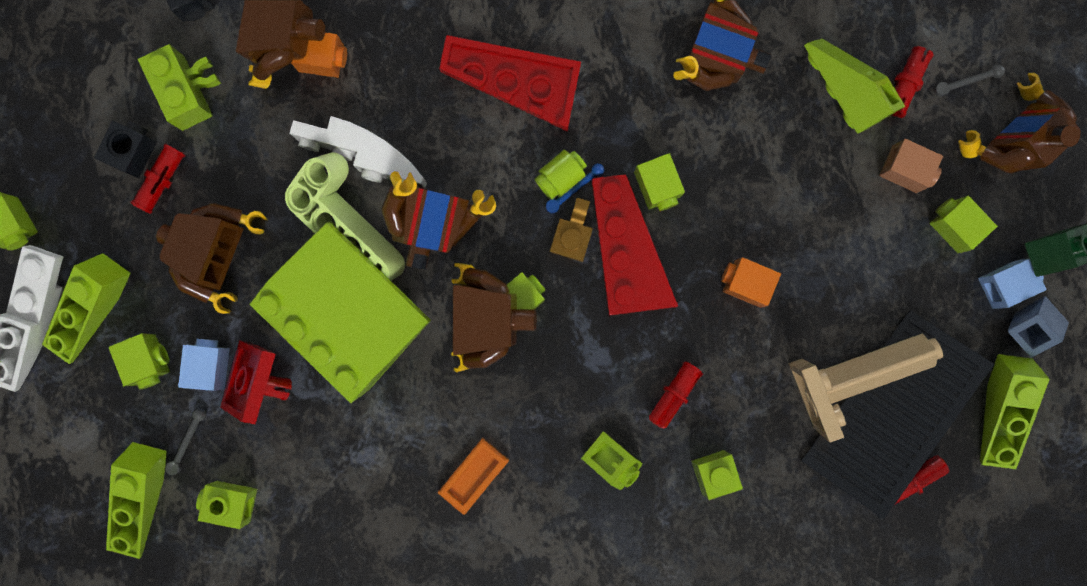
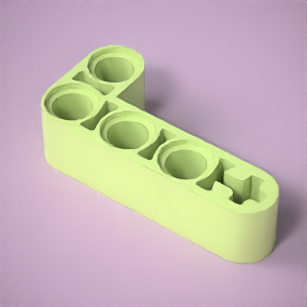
[285,152,405,281]

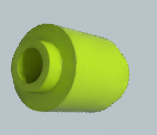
[534,150,587,200]

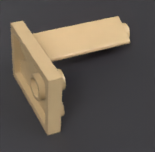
[788,333,943,443]

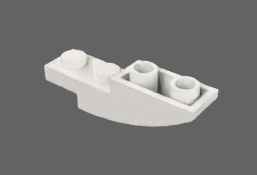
[289,116,427,189]
[0,245,63,392]

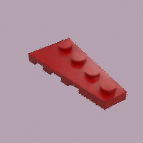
[439,35,581,132]
[591,174,678,316]

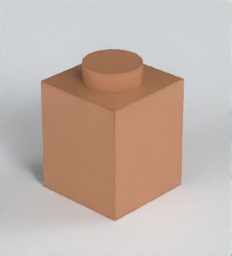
[879,139,943,193]

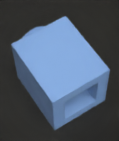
[978,258,1047,309]
[178,339,230,391]

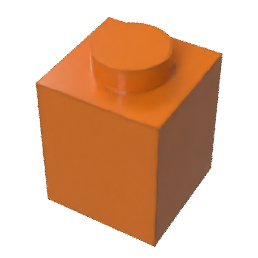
[291,33,347,78]
[721,257,781,308]

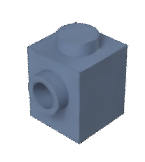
[1008,296,1069,358]

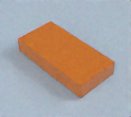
[438,438,509,515]

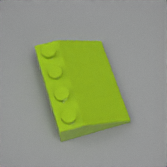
[249,222,431,403]

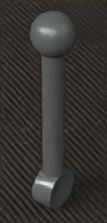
[934,64,1005,97]
[165,408,206,475]

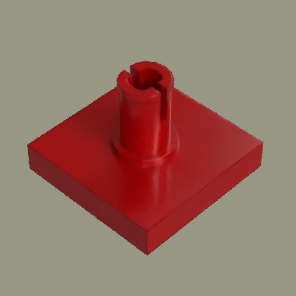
[220,340,292,424]

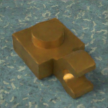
[550,198,593,262]

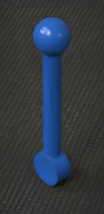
[546,163,605,214]

